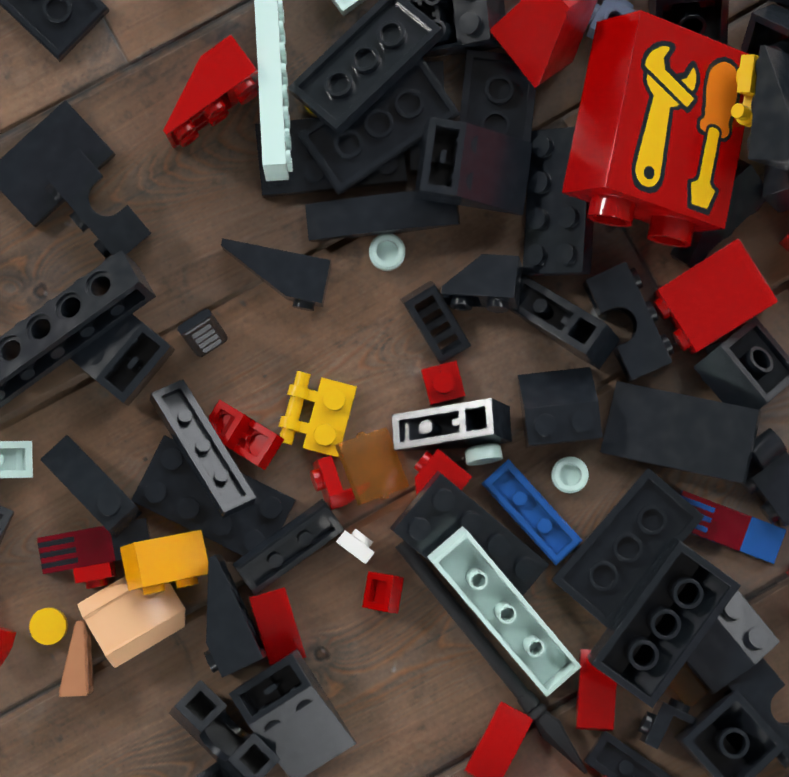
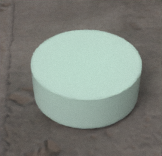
[369,233,405,271]
[465,443,503,466]
[551,457,589,493]

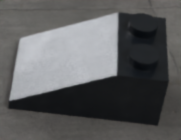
[204,554,267,678]

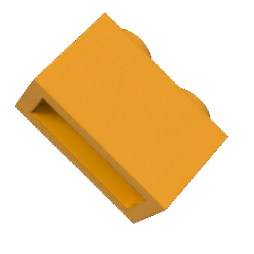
[120,530,208,595]

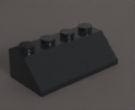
[586,537,741,708]

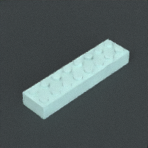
[254,0,293,181]
[427,526,582,697]

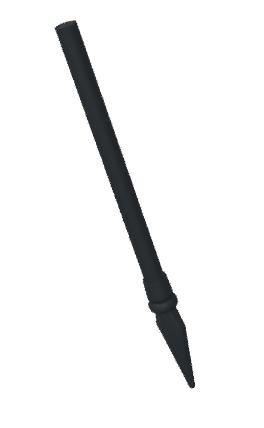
[395,541,588,774]

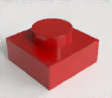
[421,360,466,406]
[73,562,117,589]
[362,571,404,614]

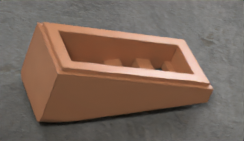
[59,619,94,697]

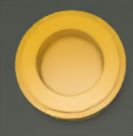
[29,607,68,645]

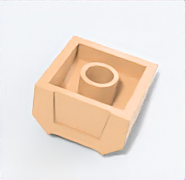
[77,576,186,668]

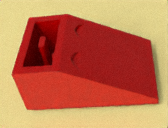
[163,35,259,148]

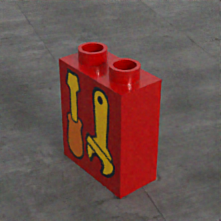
[562,10,750,247]

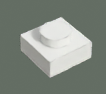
[336,529,375,564]

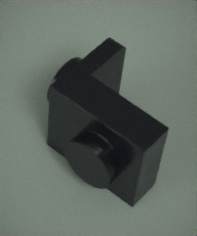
[638,697,697,749]

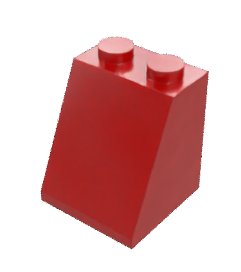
[490,0,597,88]
[653,238,779,355]

